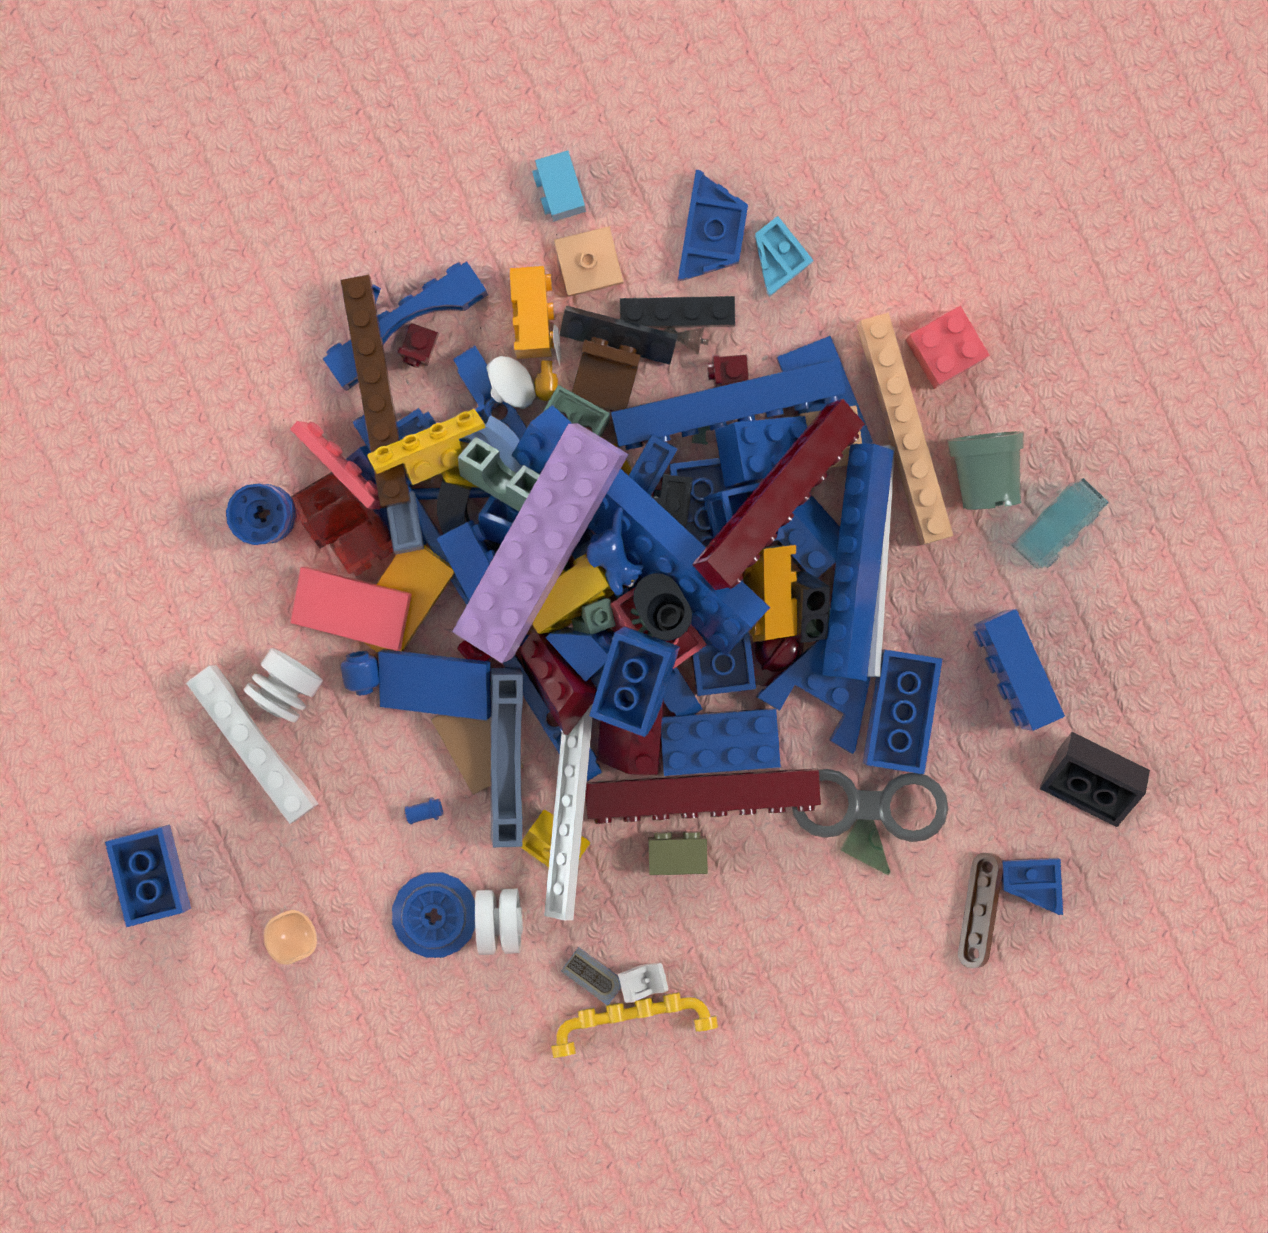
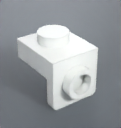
[618,963,668,1003]

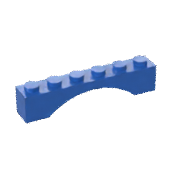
[323,261,488,391]

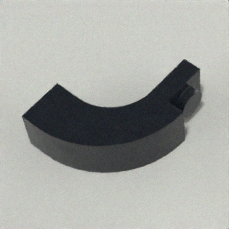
[437,478,500,554]

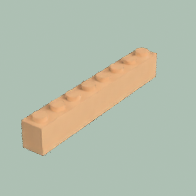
[857,312,953,546]

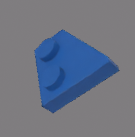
[1001,858,1063,915]

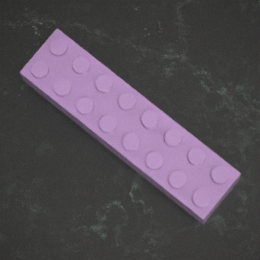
[452,423,629,663]

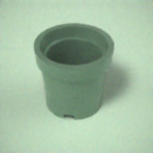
[947,431,1024,510]

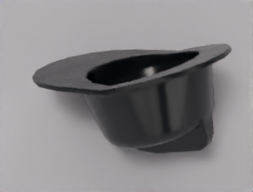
[633,573,692,641]

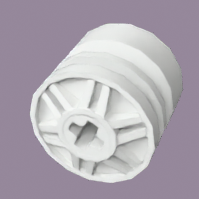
[244,648,323,723]

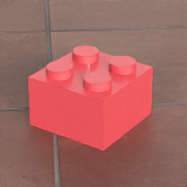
[906,305,990,389]

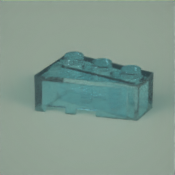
[1011,478,1109,569]

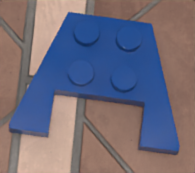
[756,639,871,754]

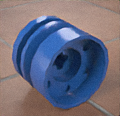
[226,483,297,545]

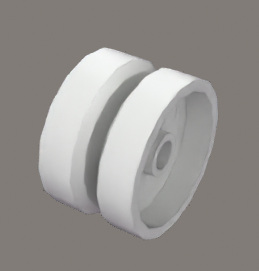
[475,888,523,955]

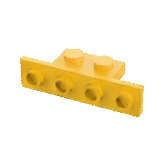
[367,409,486,485]

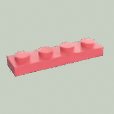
[290,421,381,510]

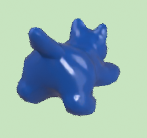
[586,507,644,596]

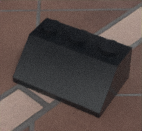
[1040,732,1150,827]

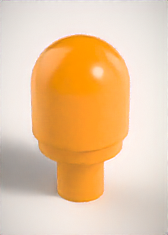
[535,360,558,402]

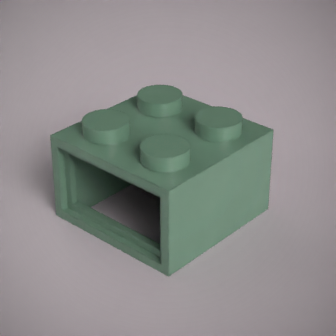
[543,385,610,437]

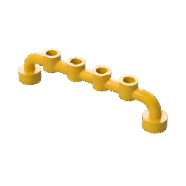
[551,992,718,1058]

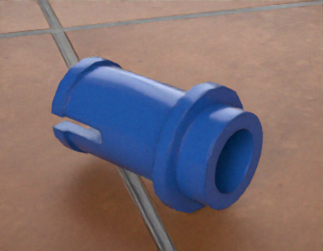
[405,797,443,825]

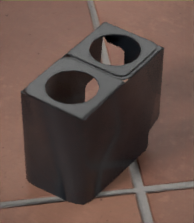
[791,571,830,643]

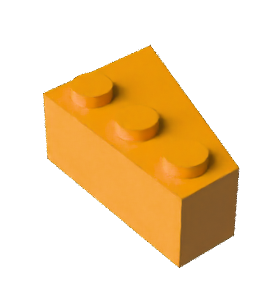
[509,266,555,359]
[741,545,797,642]

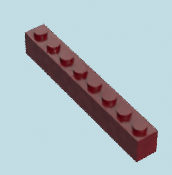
[692,399,865,590]
[586,768,821,824]

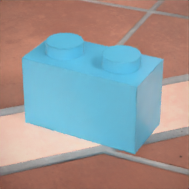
[532,150,586,222]

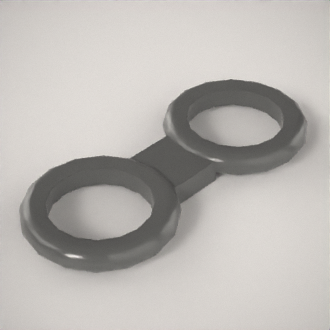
[792,769,949,842]

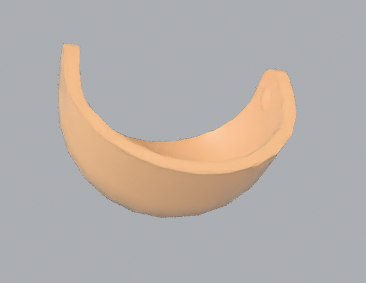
[264,910,317,965]

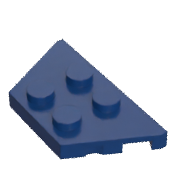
[678,169,748,281]

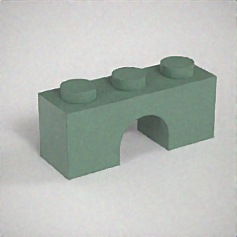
[458,437,540,511]

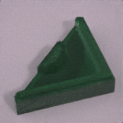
[840,819,891,876]

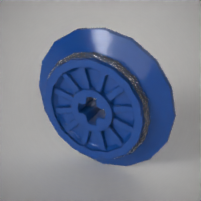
[392,872,475,958]

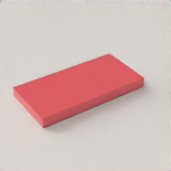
[290,566,412,651]

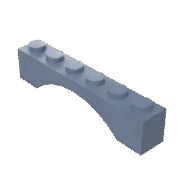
[491,668,523,848]

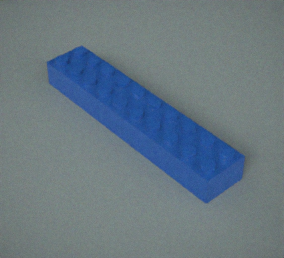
[511,405,770,656]

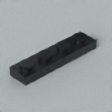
[620,296,735,328]
[559,306,678,365]

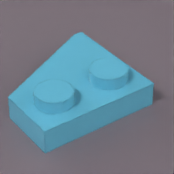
[755,216,814,297]

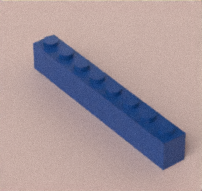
[611,359,846,450]
[823,444,894,681]

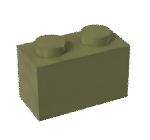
[648,831,708,875]

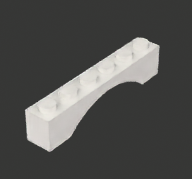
[186,665,319,824]

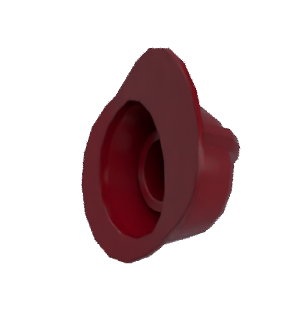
[751,636,804,686]

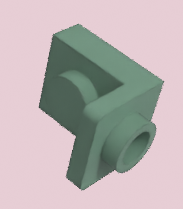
[571,598,616,634]

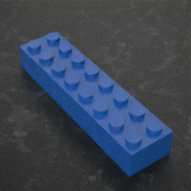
[669,458,756,696]

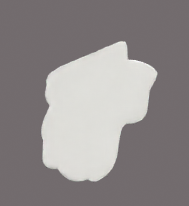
[553,324,561,366]

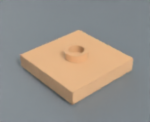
[554,226,624,297]

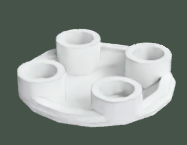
[487,356,535,409]

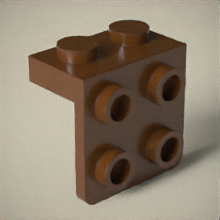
[572,337,641,411]

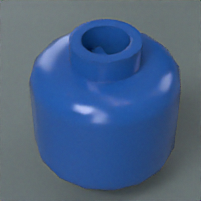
[340,651,379,696]

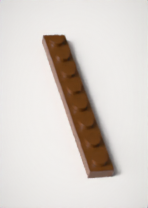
[340,274,411,508]

